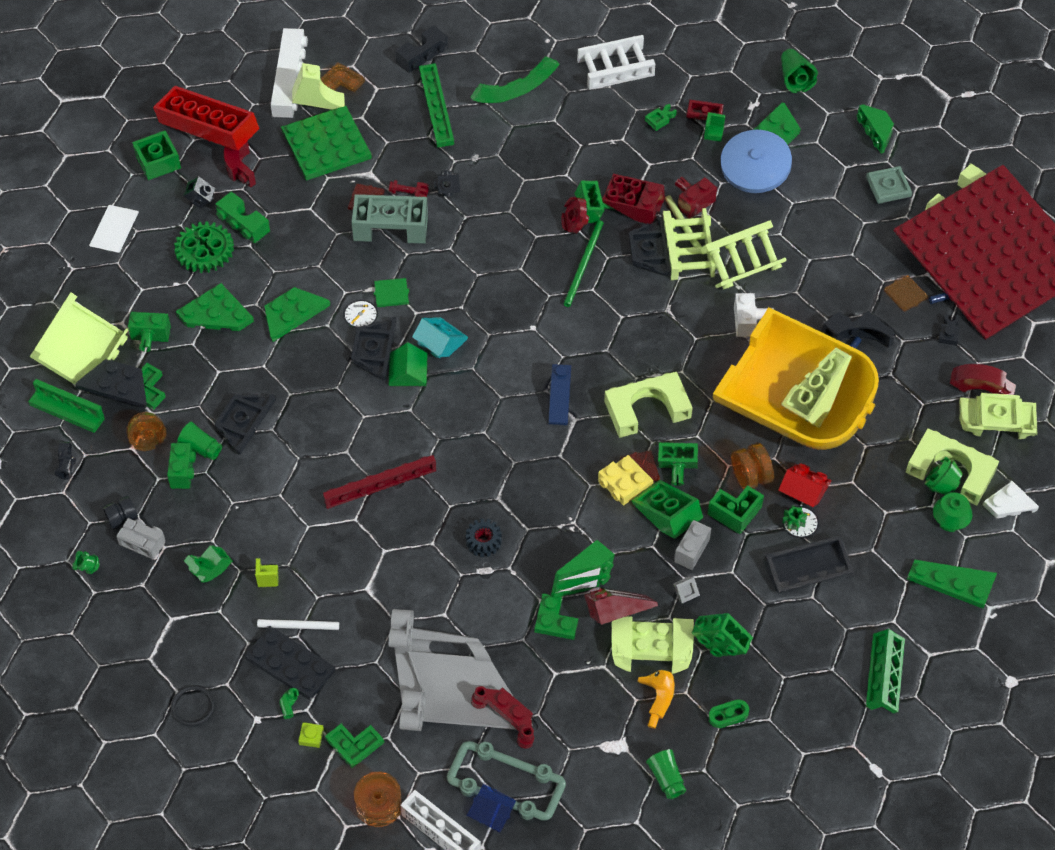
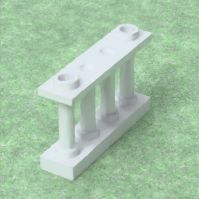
[577,35,655,90]

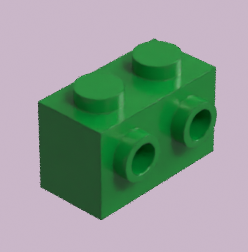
[167,443,196,489]

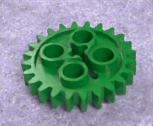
[174,221,234,273]

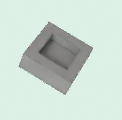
[673,576,700,603]

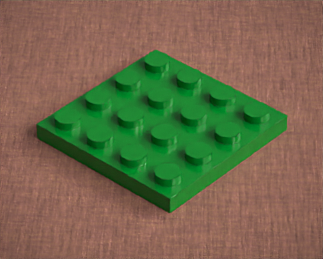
[281,106,372,181]

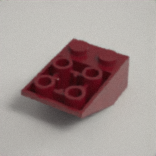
[602,174,665,224]

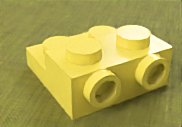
[598,455,653,506]

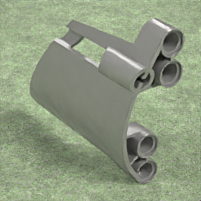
[389,609,533,731]

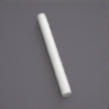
[257,619,339,630]

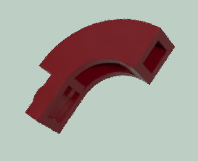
[224,141,256,188]
[950,364,1016,395]

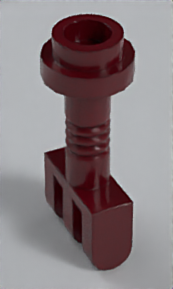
[389,180,429,197]

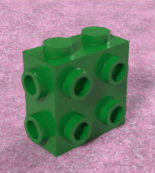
[691,613,753,657]

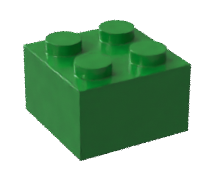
[132,131,181,180]

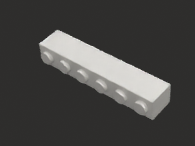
[271,28,308,118]

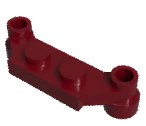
[471,686,534,749]

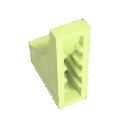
[292,63,345,110]

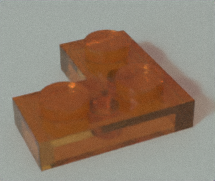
[321,62,365,92]

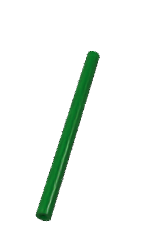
[564,220,604,307]

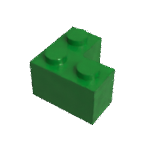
[708,485,764,534]

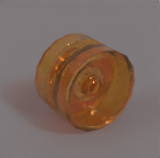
[731,442,774,490]
[354,771,402,827]

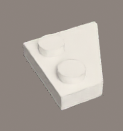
[983,481,1039,519]

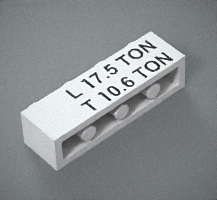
[401,790,481,850]

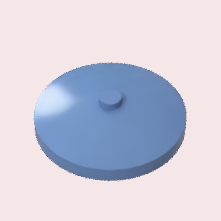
[721,130,792,193]

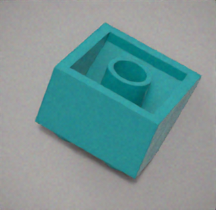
[412,317,468,358]

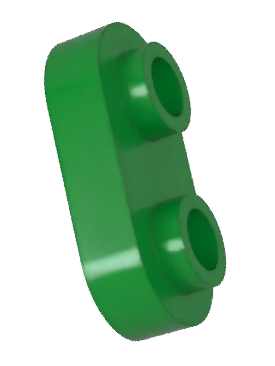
[708,700,749,728]

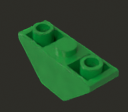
[857,104,894,154]

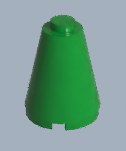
[781,49,818,93]

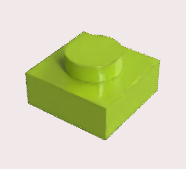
[298,723,324,748]

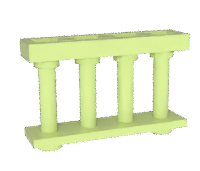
[663,208,718,280]
[701,220,786,290]

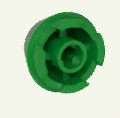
[924,456,963,495]
[933,493,973,532]

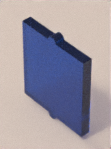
[467,784,516,833]

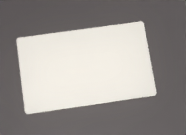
[89,205,138,253]

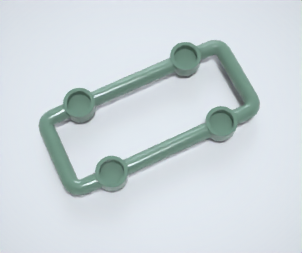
[447,741,566,821]

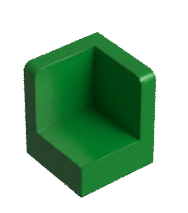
[704,112,725,142]

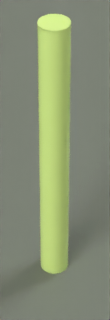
[665,195,702,247]

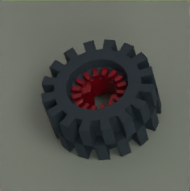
[466,519,502,557]

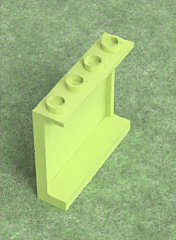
[30,293,129,393]

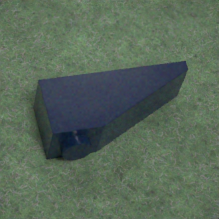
[549,364,571,425]

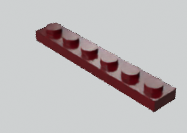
[323,455,436,509]

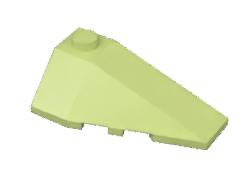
[781,348,852,428]

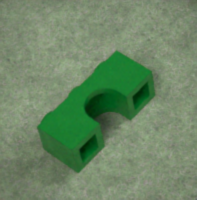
[216,191,270,244]

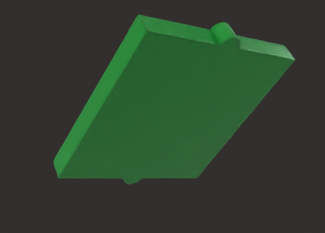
[374,278,409,307]

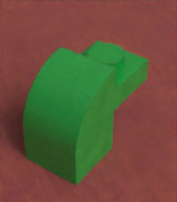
[184,545,232,582]

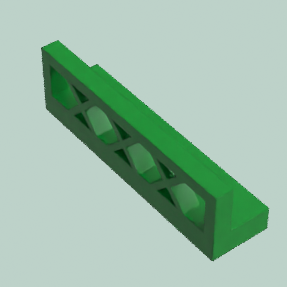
[28,379,105,433]
[866,629,905,713]

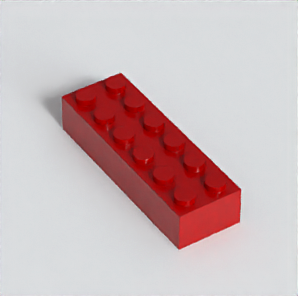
[153,86,259,151]

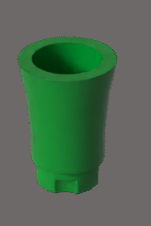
[177,422,222,460]
[646,749,686,799]

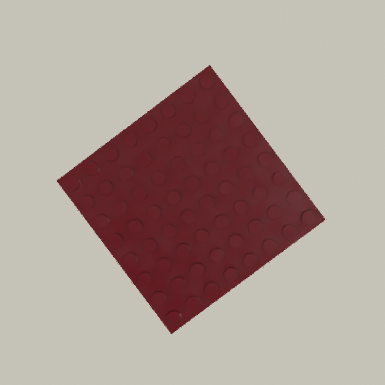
[893,165,1055,340]

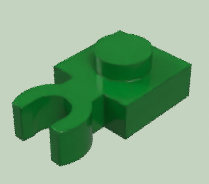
[645,104,677,131]

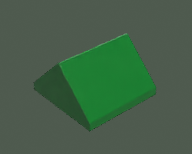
[389,342,428,386]

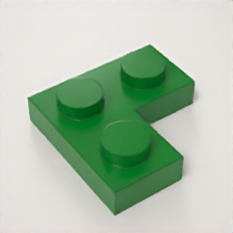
[142,363,165,410]
[534,594,578,640]
[325,724,385,768]

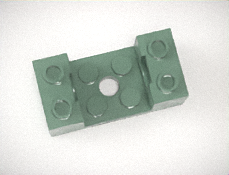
[352,194,428,244]

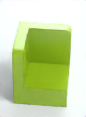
[255,558,278,587]

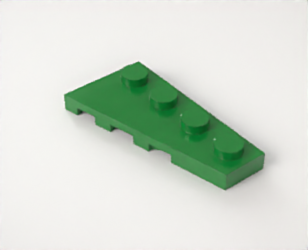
[907,560,997,609]

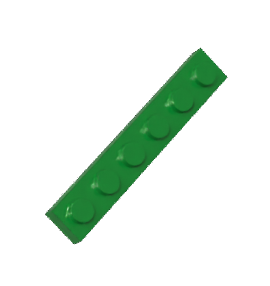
[419,63,454,148]

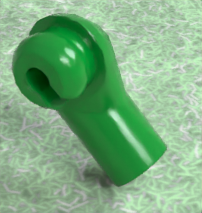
[279,688,299,719]

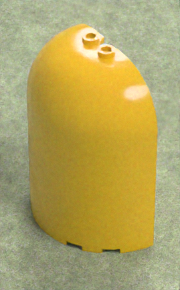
[713,307,879,450]

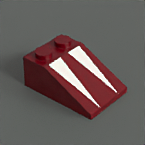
[584,587,658,625]

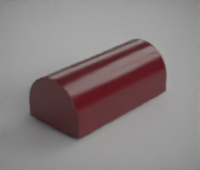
[686,99,724,121]

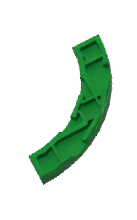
[471,56,560,103]

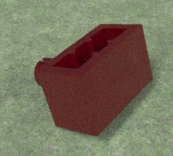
[675,177,717,218]

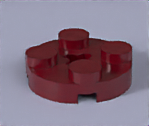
[561,197,589,234]

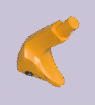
[638,670,675,729]

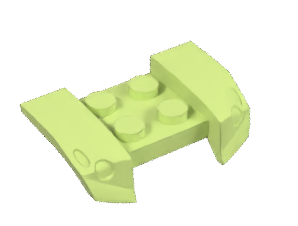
[959,393,1037,439]
[612,616,694,674]

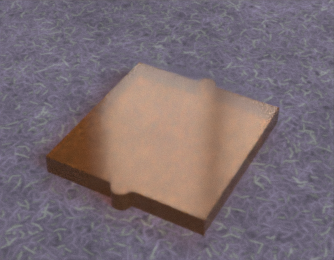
[884,275,928,312]

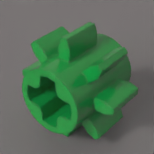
[782,506,807,531]

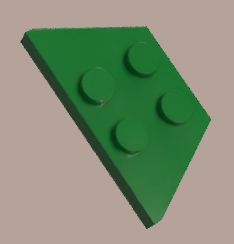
[754,102,801,145]
[265,287,330,342]

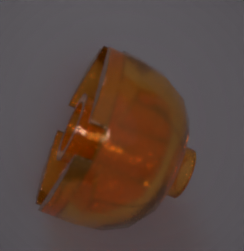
[126,412,166,451]

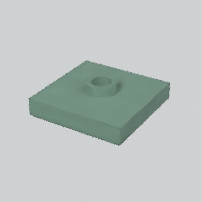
[866,166,912,203]

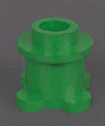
[72,551,99,574]

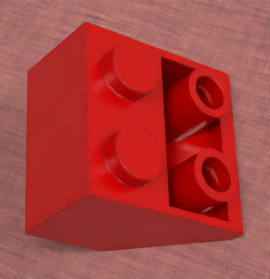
[779,463,832,507]

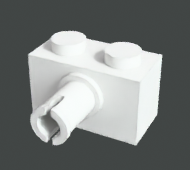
[734,293,774,337]

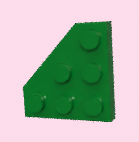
[176,283,254,331]

